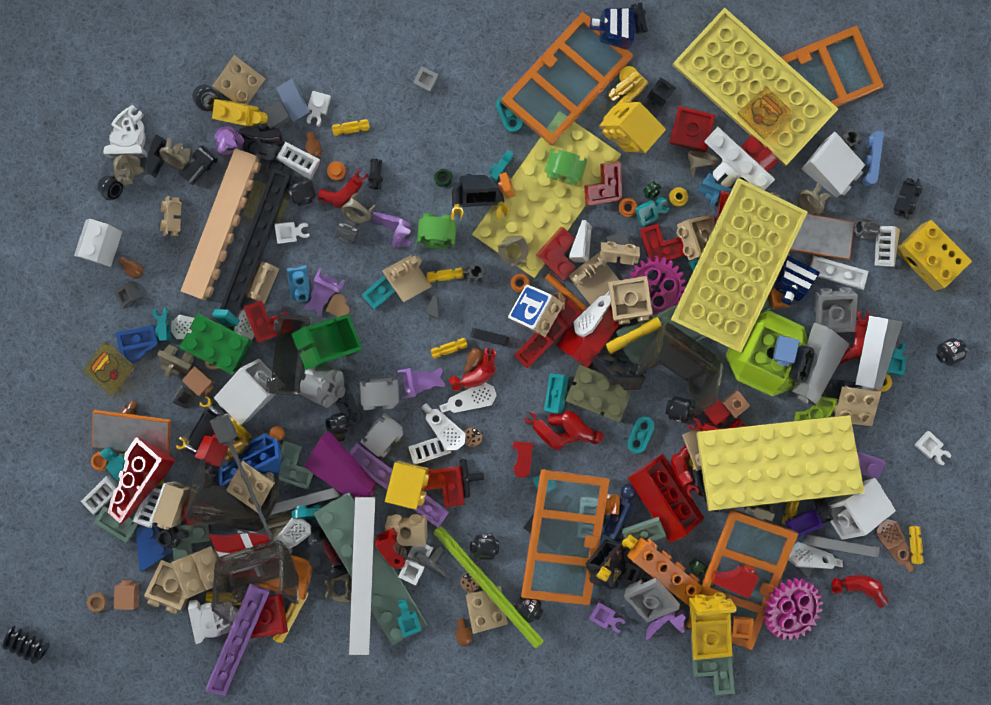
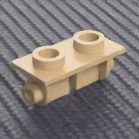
[160,196,182,236]
[599,242,640,265]
[247,262,279,304]

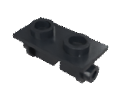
[893,178,923,220]

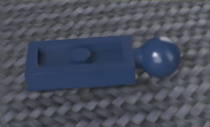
[601,485,636,541]

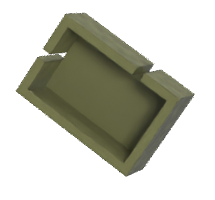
[565,365,632,423]

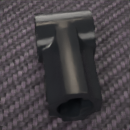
[179,145,218,185]

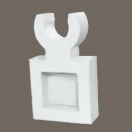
[307,91,331,127]
[275,222,310,244]
[914,431,951,465]

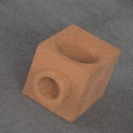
[182,366,216,396]
[721,391,750,418]
[114,580,139,610]

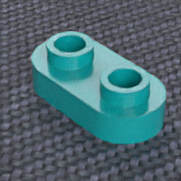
[496,96,523,133]
[627,416,654,454]
[292,505,323,519]

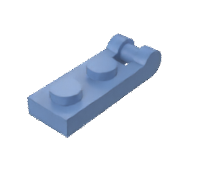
[861,131,884,187]

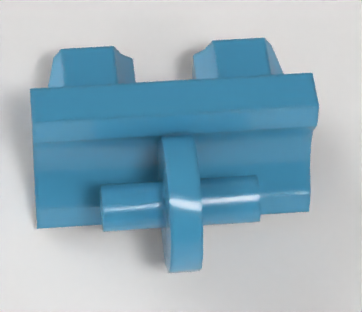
[698,173,735,207]
[287,265,311,302]

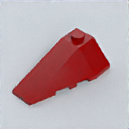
[556,304,619,368]
[108,437,175,524]

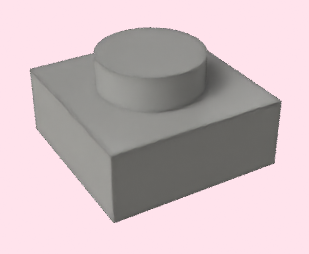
[413,66,439,93]

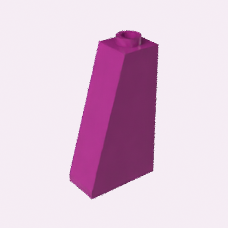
[304,431,377,501]

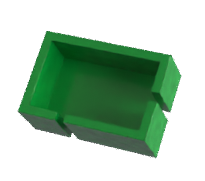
[179,313,253,375]
[292,314,363,370]

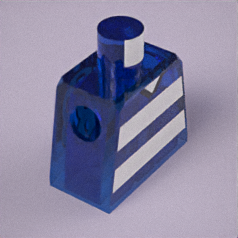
[589,8,634,50]
[775,256,820,305]

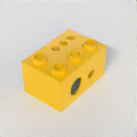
[599,102,666,153]
[897,220,972,291]
[385,461,429,509]

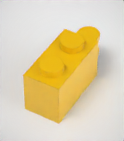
[212,99,268,126]

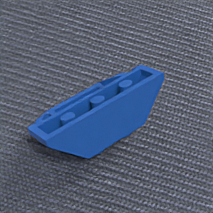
[219,433,281,488]

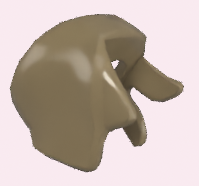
[160,138,191,170]
[688,151,718,178]
[113,154,145,185]
[798,183,831,216]
[341,192,376,223]
[498,235,528,267]
[325,573,352,603]

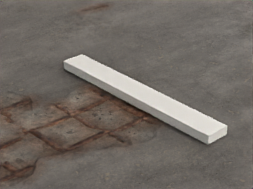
[349,497,375,655]

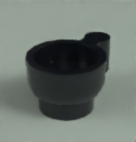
[325,412,348,442]
[157,527,189,549]

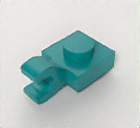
[152,308,171,342]
[100,447,126,482]
[397,599,421,637]

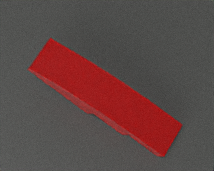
[514,299,583,368]

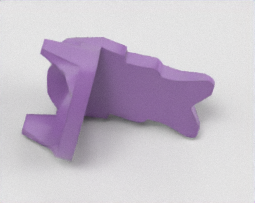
[214,125,245,155]
[372,212,412,249]
[304,268,345,316]
[397,368,445,399]
[646,609,687,640]

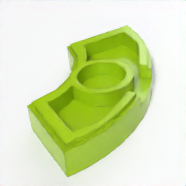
[794,396,837,421]

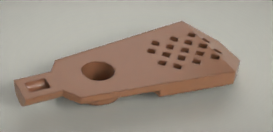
[875,519,915,572]

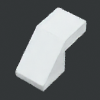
[398,544,433,585]

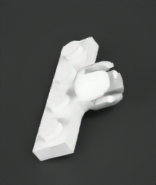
[704,127,775,191]

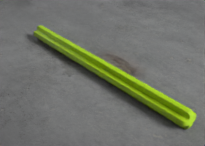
[433,526,544,648]

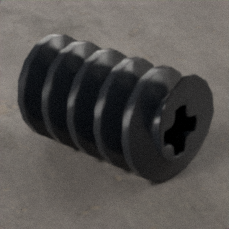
[2,626,50,664]

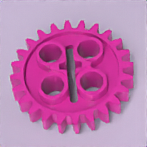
[625,256,686,315]
[762,578,823,641]

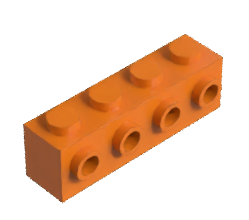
[626,538,703,606]

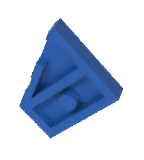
[116,325,159,368]
[136,523,173,572]

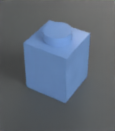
[772,336,799,367]

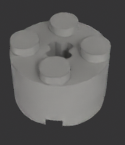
[300,364,346,407]
[359,378,399,410]
[360,412,403,458]

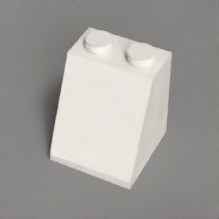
[801,132,865,197]
[74,219,122,267]
[214,359,285,425]
[827,478,896,540]

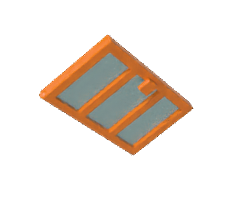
[501,12,634,146]
[781,25,884,107]
[521,469,610,605]
[686,509,798,650]

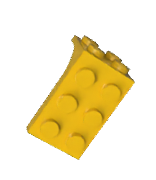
[689,593,736,660]

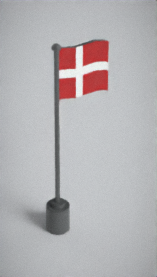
[209,413,291,580]

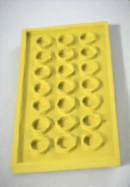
[672,8,838,166]
[472,111,621,278]
[671,178,808,353]
[696,415,865,511]

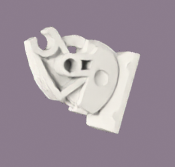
[104,105,147,158]
[188,600,239,644]

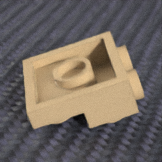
[677,215,716,261]
[608,276,653,325]
[171,546,226,599]
[144,560,189,614]

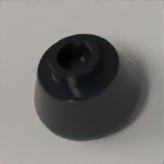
[98,176,123,201]

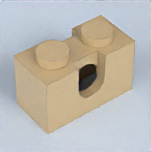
[385,514,428,546]

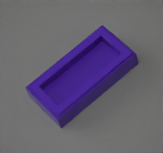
[785,508,825,538]

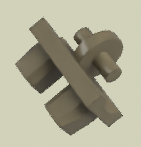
[157,344,194,379]

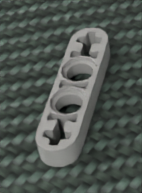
[268,488,342,517]
[804,534,880,557]

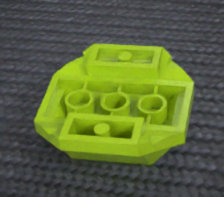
[725,311,808,396]

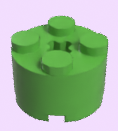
[544,149,588,186]
[417,213,457,250]

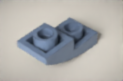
[277,78,310,122]

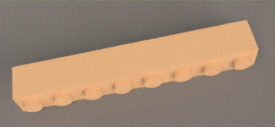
[181,148,261,301]

